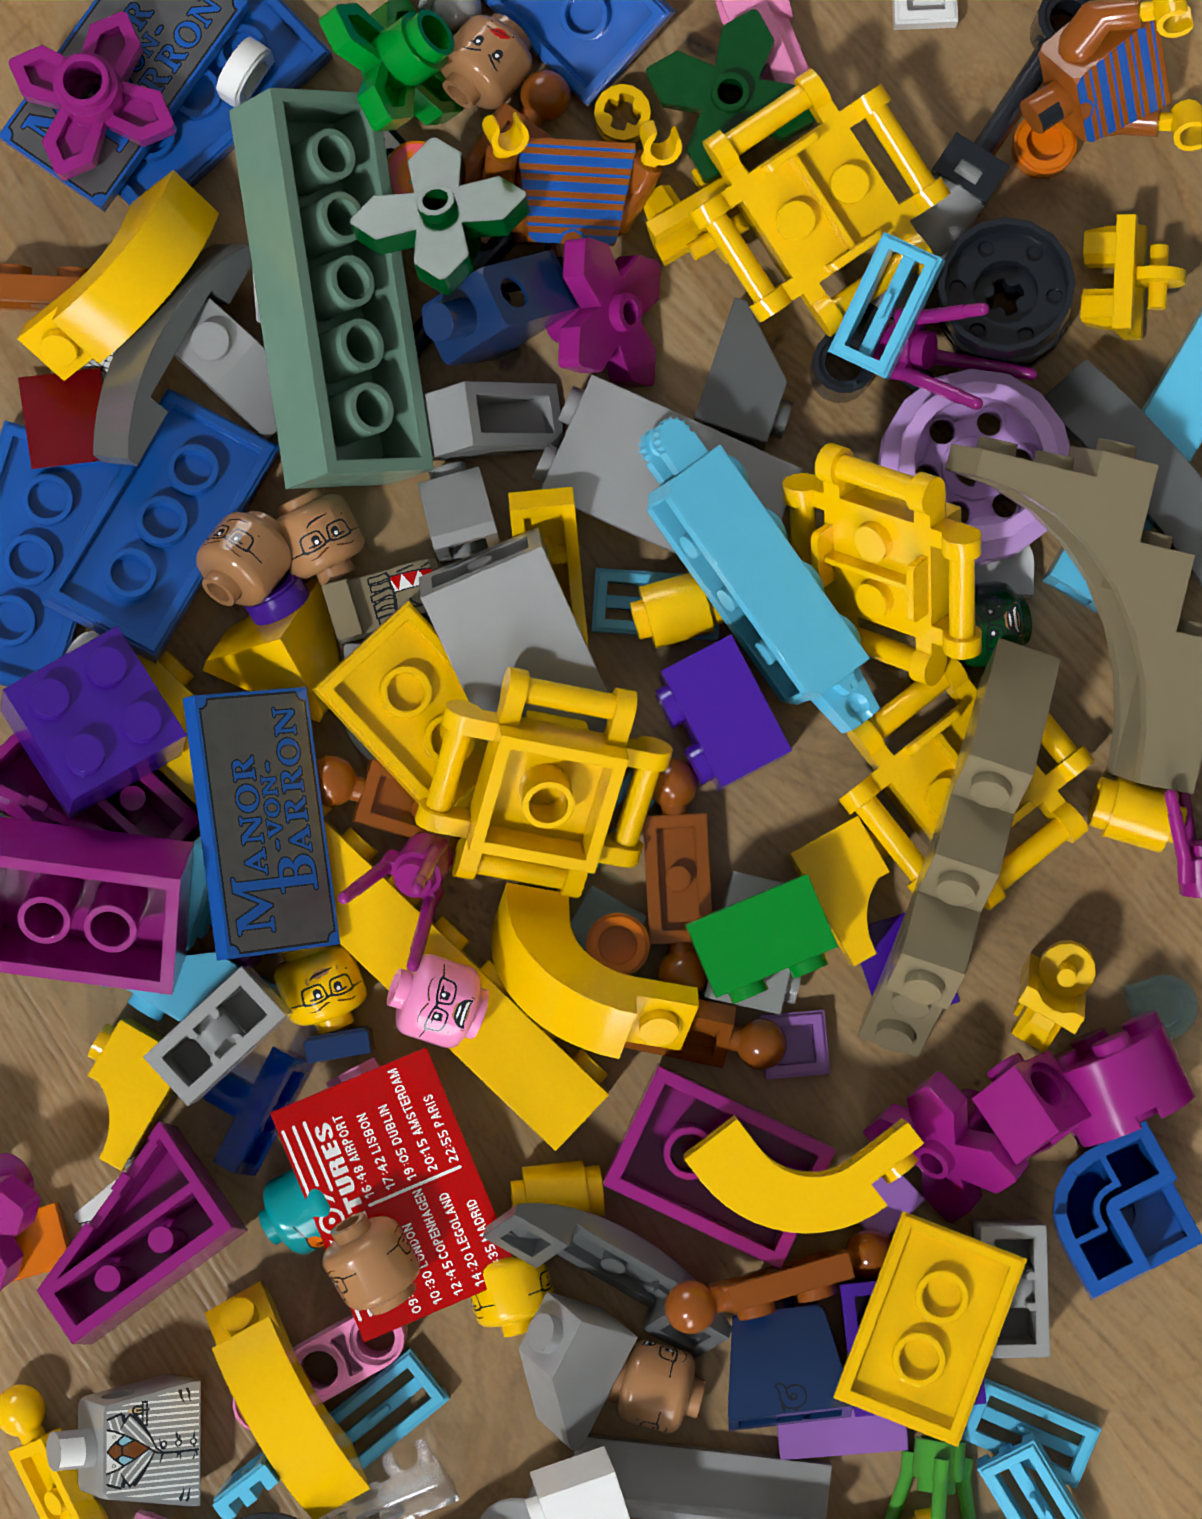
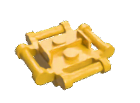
[689,68,951,337]
[782,443,982,686]
[838,656,1095,910]
[415,666,673,899]

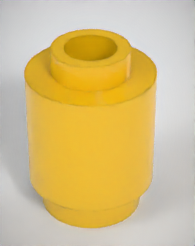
[629,572,725,649]
[1087,776,1187,853]
[510,1160,605,1217]

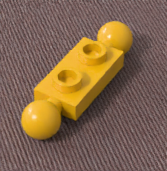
[0,1384,108,1519]

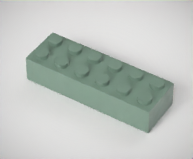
[229,88,434,489]

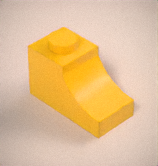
[787,816,890,966]
[87,1018,174,1171]

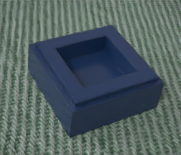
[304,1025,376,1064]

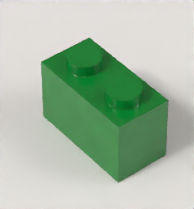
[684,874,838,1004]

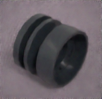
[938,217,1076,368]

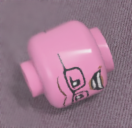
[387,954,489,1048]

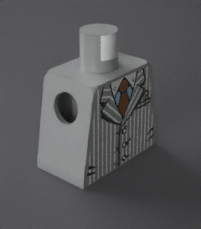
[46,1373,201,1506]

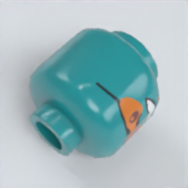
[258,1168,330,1255]

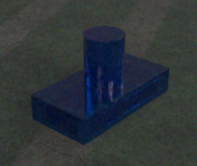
[203,1046,315,1176]

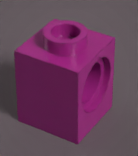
[972,1050,1092,1165]

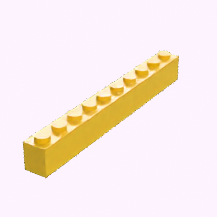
[137,650,609,1151]

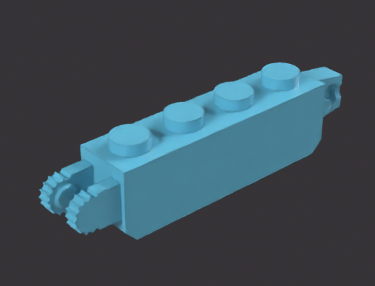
[638,417,880,734]

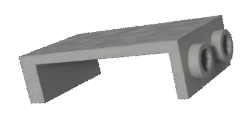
[532,375,803,554]
[419,527,630,742]

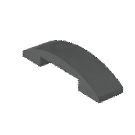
[93,244,252,466]
[1044,359,1202,588]
[483,1203,732,1358]

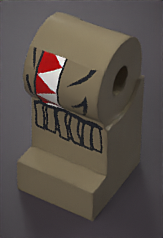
[321,558,440,646]

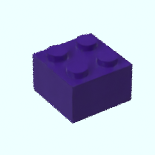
[1,626,187,819]
[654,635,792,792]

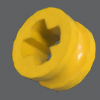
[594,84,651,143]

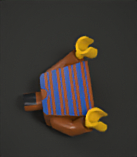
[1020,0,1202,151]
[482,112,682,269]

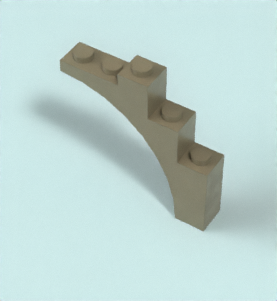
[945,436,1202,794]
[858,638,1061,1057]

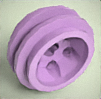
[877,368,1070,566]

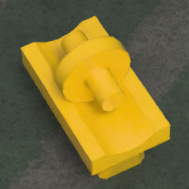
[643,164,750,267]
[1080,214,1187,340]
[1011,940,1096,1052]

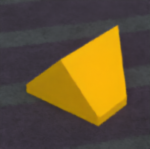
[203,577,340,723]

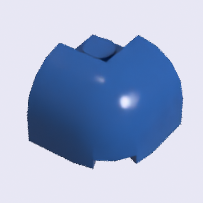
[1052,1121,1202,1300]

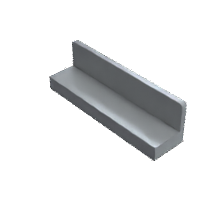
[573,1433,832,1519]

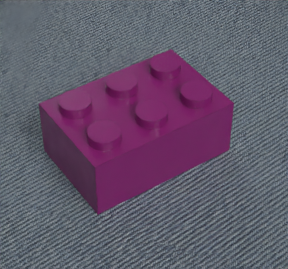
[0,817,194,995]
[603,1063,836,1269]

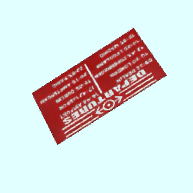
[270,1047,512,1343]

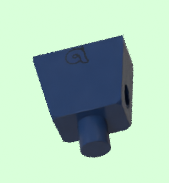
[421,249,580,366]
[728,1296,853,1431]

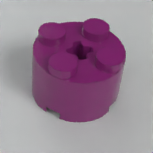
[1053,1010,1195,1147]

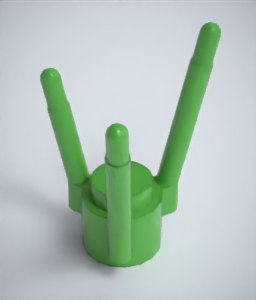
[884,1436,976,1519]

